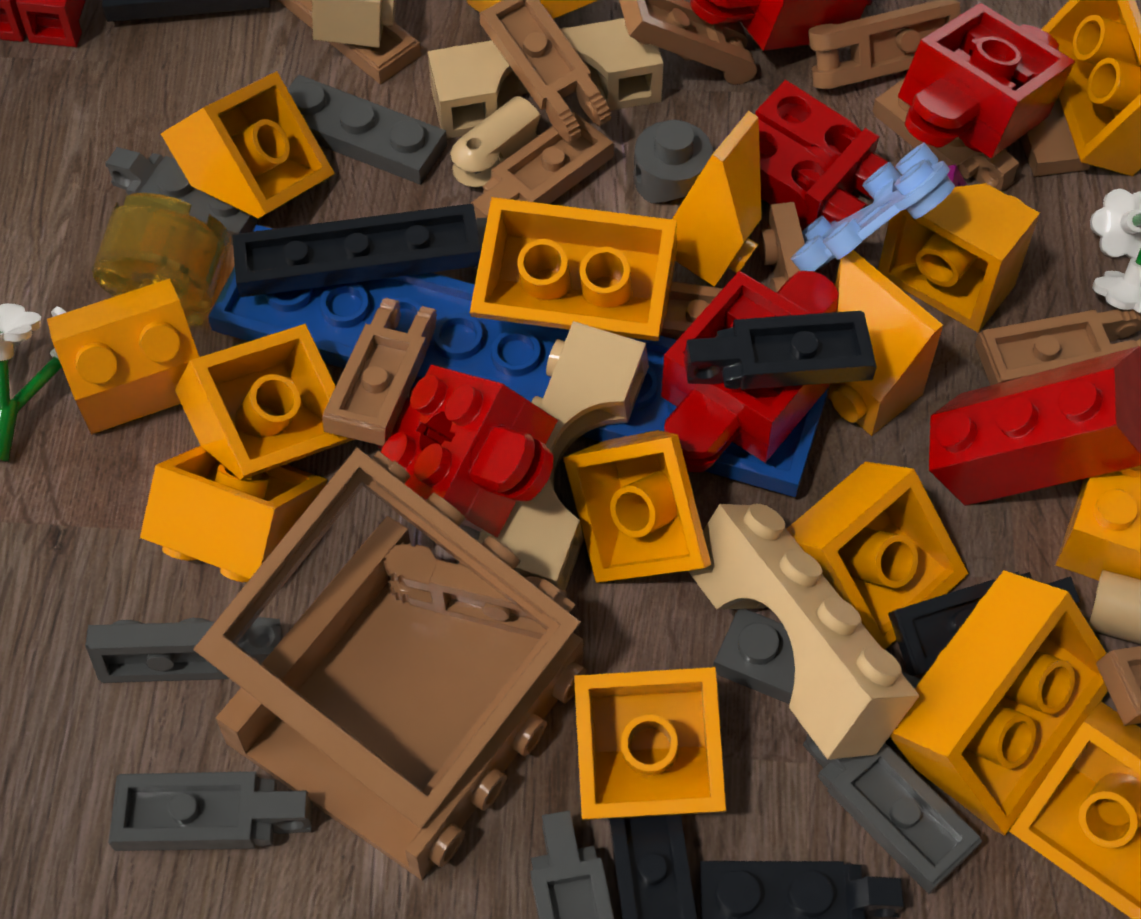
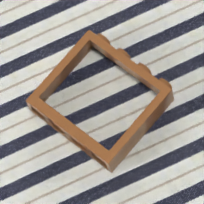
[193,448,580,829]

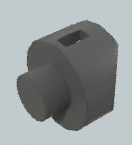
[633,120,713,204]

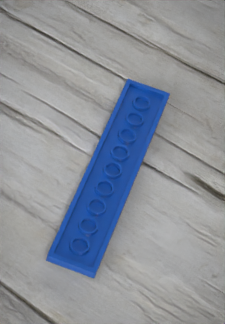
[208,225,830,497]

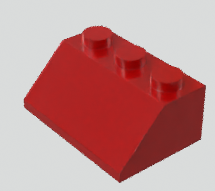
[929,346,1141,506]

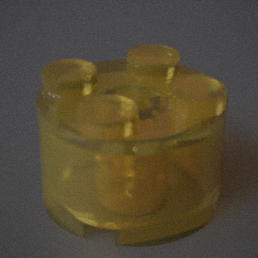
[92,193,232,326]

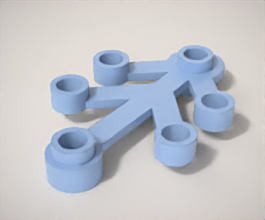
[791,142,955,271]

